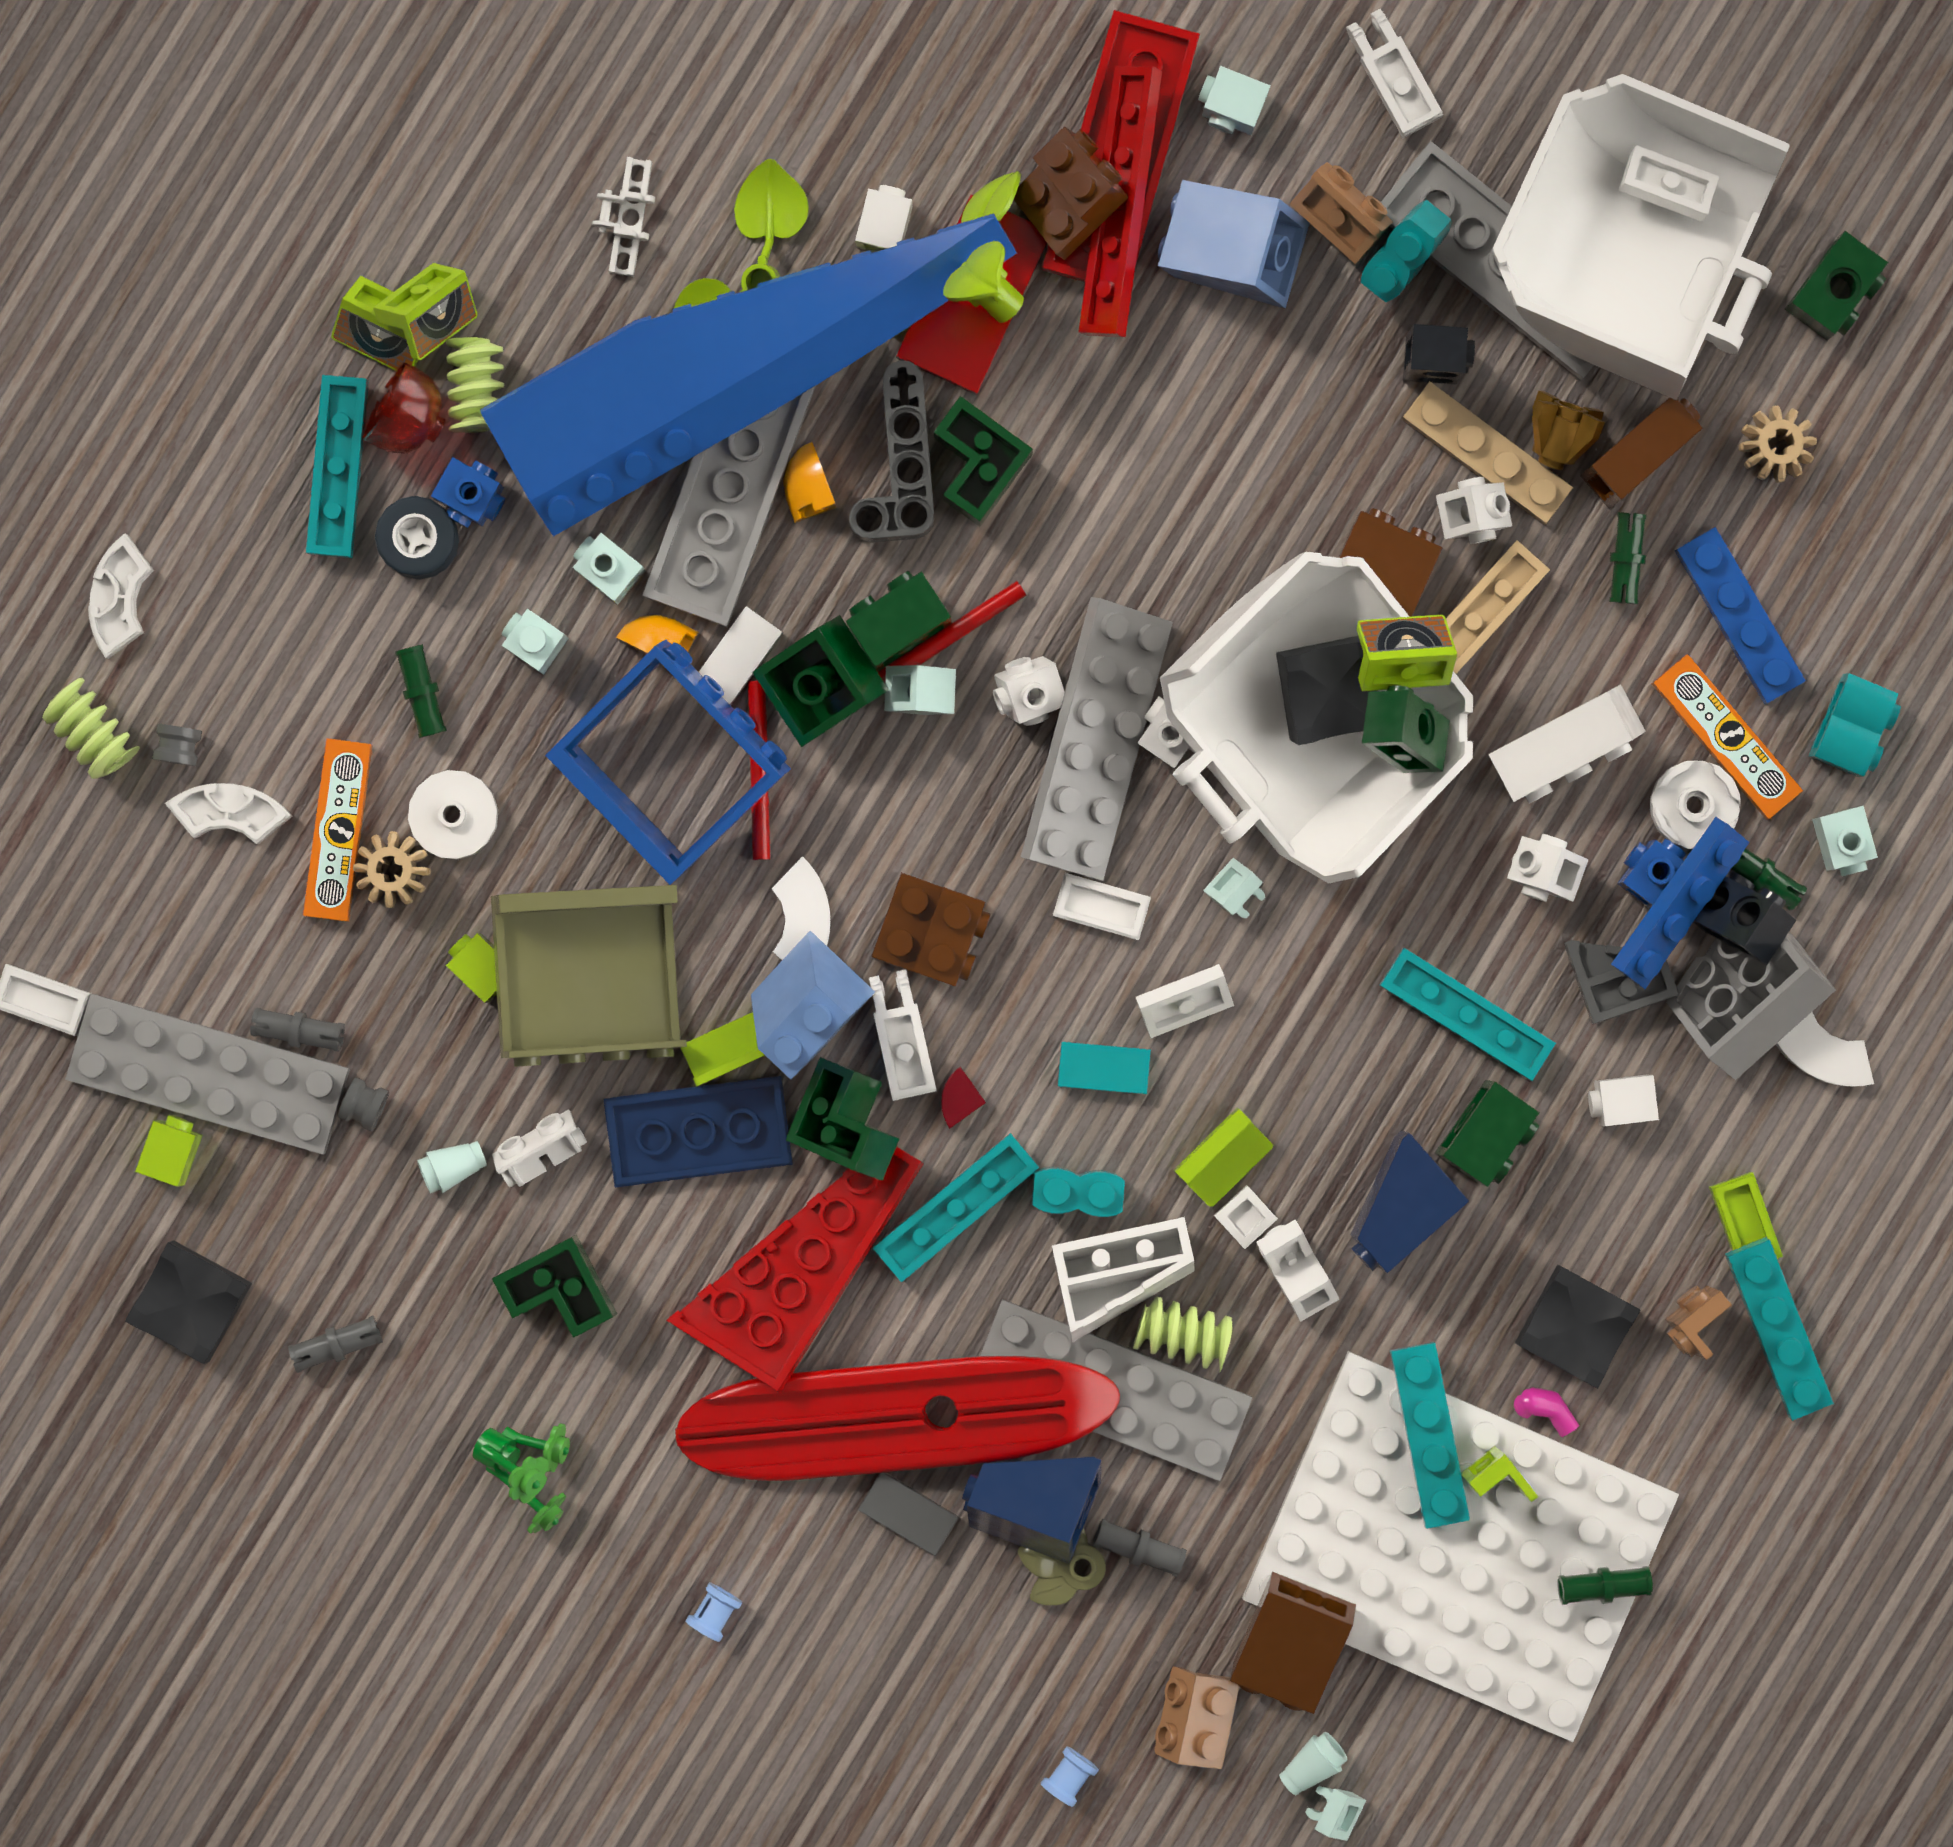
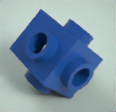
[431,457,506,528]
[1617,839,1687,908]

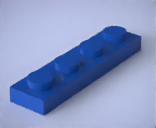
[1675,527,1806,705]
[1611,817,1750,989]

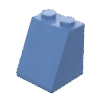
[1158,180,1310,308]
[751,931,875,1079]

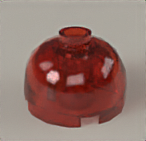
[363,362,446,454]

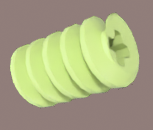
[446,337,504,433]
[42,678,140,779]
[1133,1296,1233,1371]

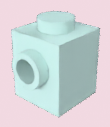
[1198,66,1271,135]
[573,533,646,605]
[502,609,569,675]
[884,665,956,715]
[1812,806,1878,876]

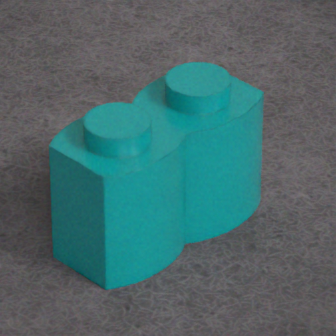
[1361,200,1452,302]
[1808,673,1901,777]
[1032,1167,1125,1217]

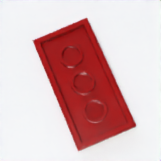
[896,195,1047,395]

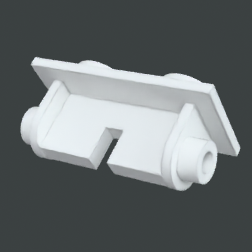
[492,1109,587,1187]

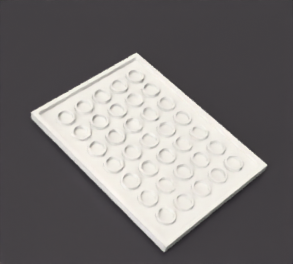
[1242,1351,1679,1742]

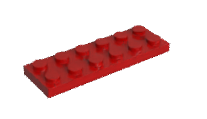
[1042,10,1200,282]

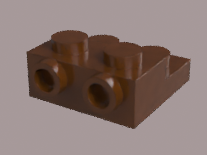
[1014,126,1129,260]
[871,872,991,987]

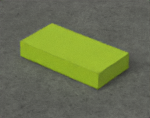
[1709,1172,1783,1259]

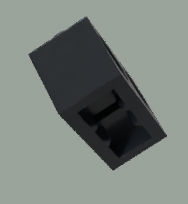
[1403,324,1475,385]
[1693,871,1796,965]

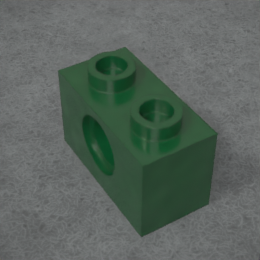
[1785,231,1889,341]
[1362,685,1450,773]

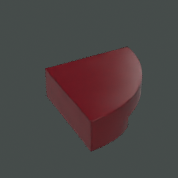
[941,1067,986,1129]

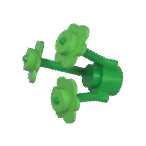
[473,1423,570,1534]

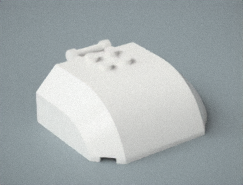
[1492,74,1790,400]
[1160,552,1473,883]

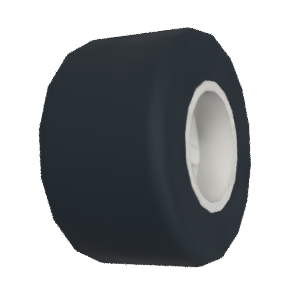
[375,496,459,580]

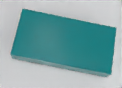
[1057,1042,1151,1094]

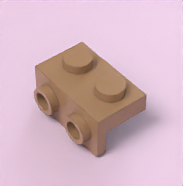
[1290,162,1393,264]
[1665,1285,1732,1360]
[1155,1666,1239,1769]

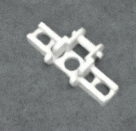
[592,157,655,277]

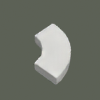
[88,533,154,659]
[165,783,292,844]
[772,856,830,960]
[1776,1012,1874,1086]

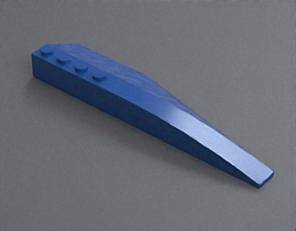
[480,213,1017,537]

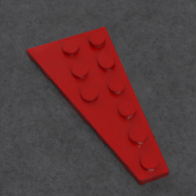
[666,1147,924,1393]

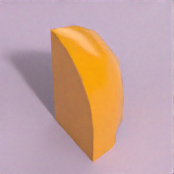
[783,441,836,523]
[615,615,699,654]

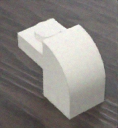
[1256,1220,1339,1322]

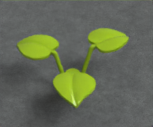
[674,159,809,308]
[943,171,1024,323]

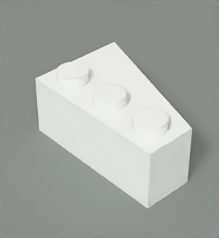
[1489,685,1646,804]
[1052,1217,1194,1343]

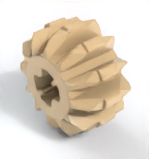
[1738,406,1817,483]
[353,831,431,908]

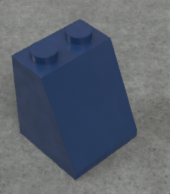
[1350,1130,1469,1273]
[962,1457,1101,1564]

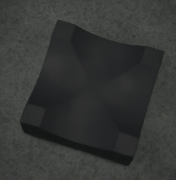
[1276,636,1378,745]
[125,1240,252,1364]
[1515,1264,1641,1389]

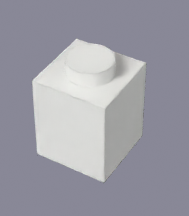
[855,185,913,252]
[1588,1075,1659,1126]

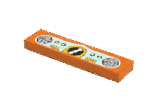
[1651,654,1803,820]
[303,738,373,922]

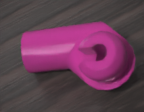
[1514,1387,1580,1437]

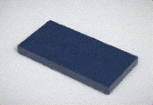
[603,1076,793,1188]

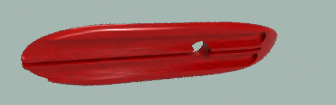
[675,1356,1120,1481]

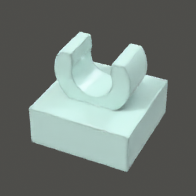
[1203,858,1265,918]
[1305,1786,1366,1841]

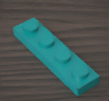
[306,375,369,558]
[1379,948,1556,1081]
[873,1133,1039,1282]
[1725,1237,1834,1421]
[1390,1342,1470,1529]

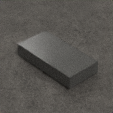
[858,1472,958,1556]

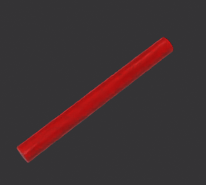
[878,581,1027,683]
[748,681,770,860]

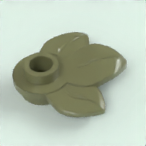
[1018,1528,1106,1605]

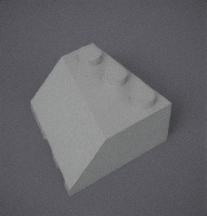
[1666,932,1836,1080]

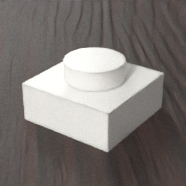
[1214,1185,1278,1249]

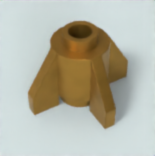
[1532,390,1605,470]

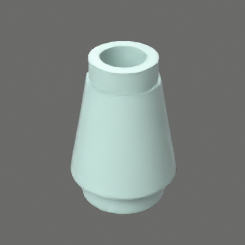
[417,1141,487,1194]
[1279,1732,1348,1796]

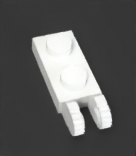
[1346,9,1443,138]
[869,969,937,1101]

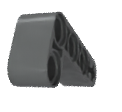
[849,360,934,543]

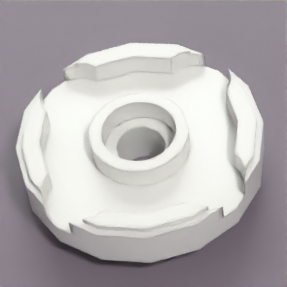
[1650,760,1740,849]
[408,770,498,859]

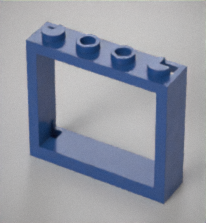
[545,639,791,885]

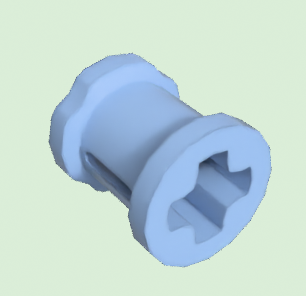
[685,1582,742,1642]
[1040,1746,1099,1807]

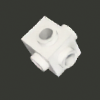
[1436,477,1512,544]
[993,656,1065,726]
[1138,696,1195,768]
[1507,834,1588,902]

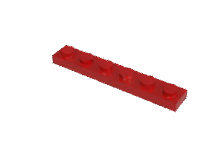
[1078,66,1162,337]

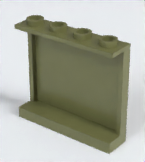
[491,885,687,1067]

